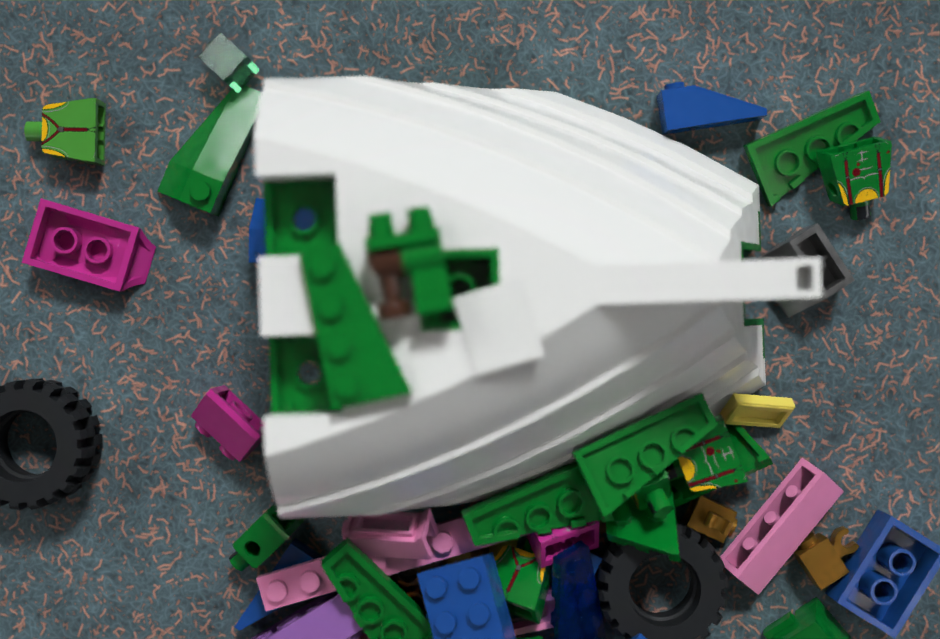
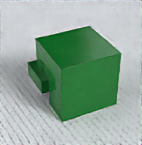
[763,597,851,639]

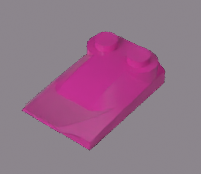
[21,198,156,292]

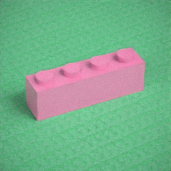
[720,458,844,595]

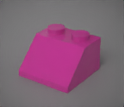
[191,385,264,462]

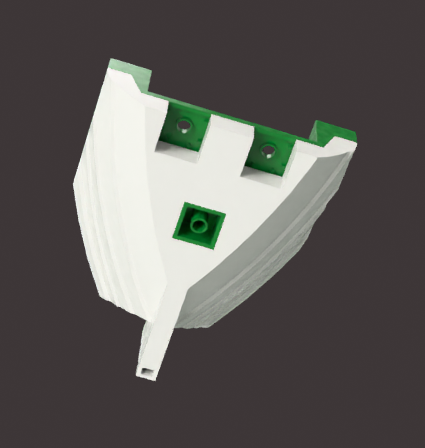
[254,76,822,519]

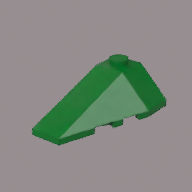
[157,83,262,217]

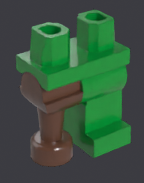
[365,206,454,320]

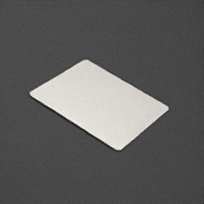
[453,278,544,375]

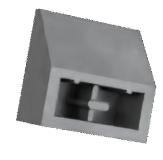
[755,223,855,318]

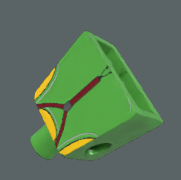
[24,98,106,166]

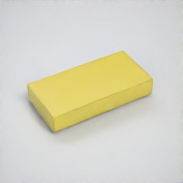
[719,393,795,428]

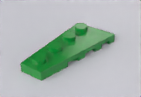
[743,91,881,207]
[572,393,718,519]

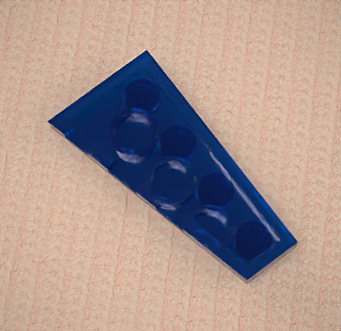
[550,540,606,639]

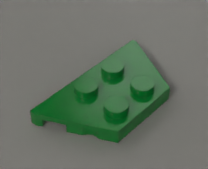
[606,481,681,562]

